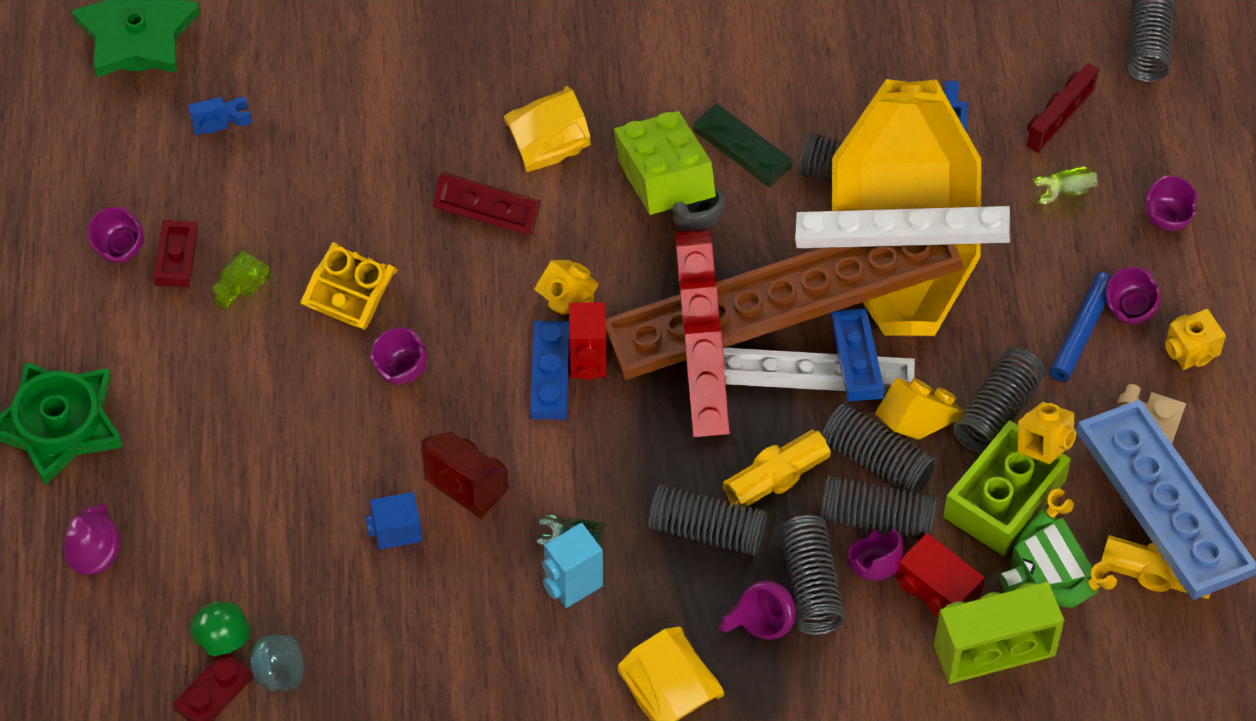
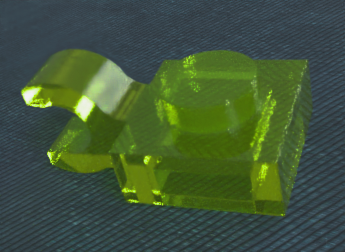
[1033,166,1098,204]
[212,250,271,309]

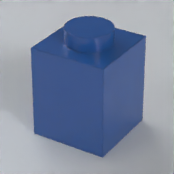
[365,492,422,550]

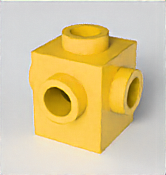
[534,260,599,315]
[1165,308,1226,370]
[1018,401,1076,464]

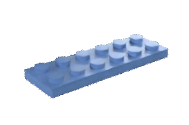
[1076,399,1256,600]

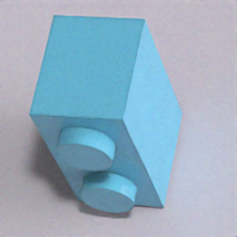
[542,523,603,608]

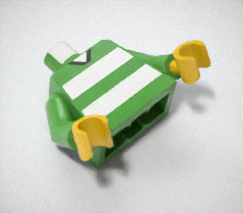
[999,489,1117,608]

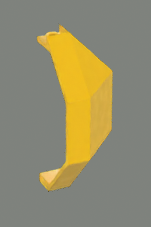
[832,79,981,336]

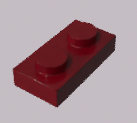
[153,220,199,287]
[173,653,254,721]

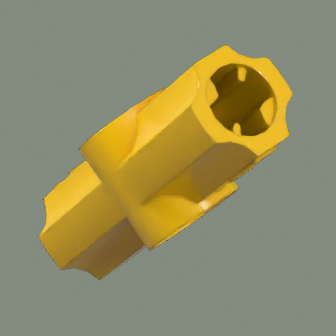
[723,429,831,510]
[1101,535,1211,599]

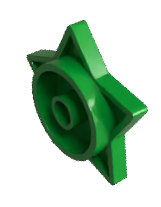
[72,0,200,77]
[0,362,122,484]

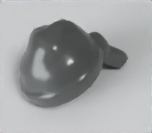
[671,187,726,231]

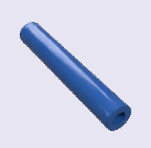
[1049,272,1112,382]

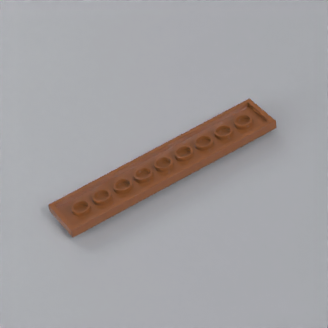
[606,244,963,380]

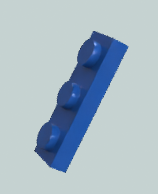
[830,309,884,402]
[530,321,570,420]

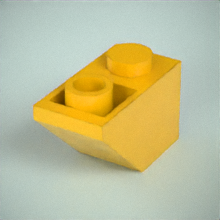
[875,377,964,440]

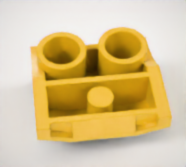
[504,86,591,172]
[300,242,398,330]
[618,626,724,721]

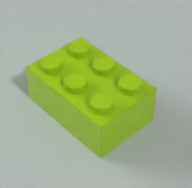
[614,111,716,215]
[943,420,1071,557]
[934,582,1064,684]

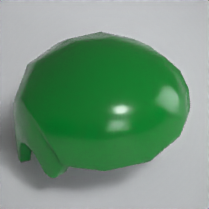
[189,600,251,656]

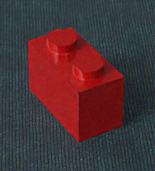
[569,302,606,380]
[896,533,985,617]

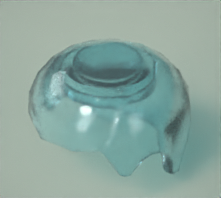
[250,634,304,692]

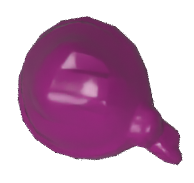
[62,503,120,575]
[718,581,796,640]

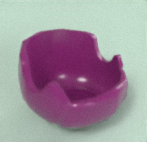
[1144,175,1198,231]
[88,207,144,264]
[1106,266,1161,325]
[370,327,428,385]
[847,529,904,581]

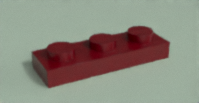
[1027,63,1099,153]
[432,172,541,235]

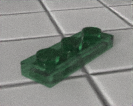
[693,103,792,187]

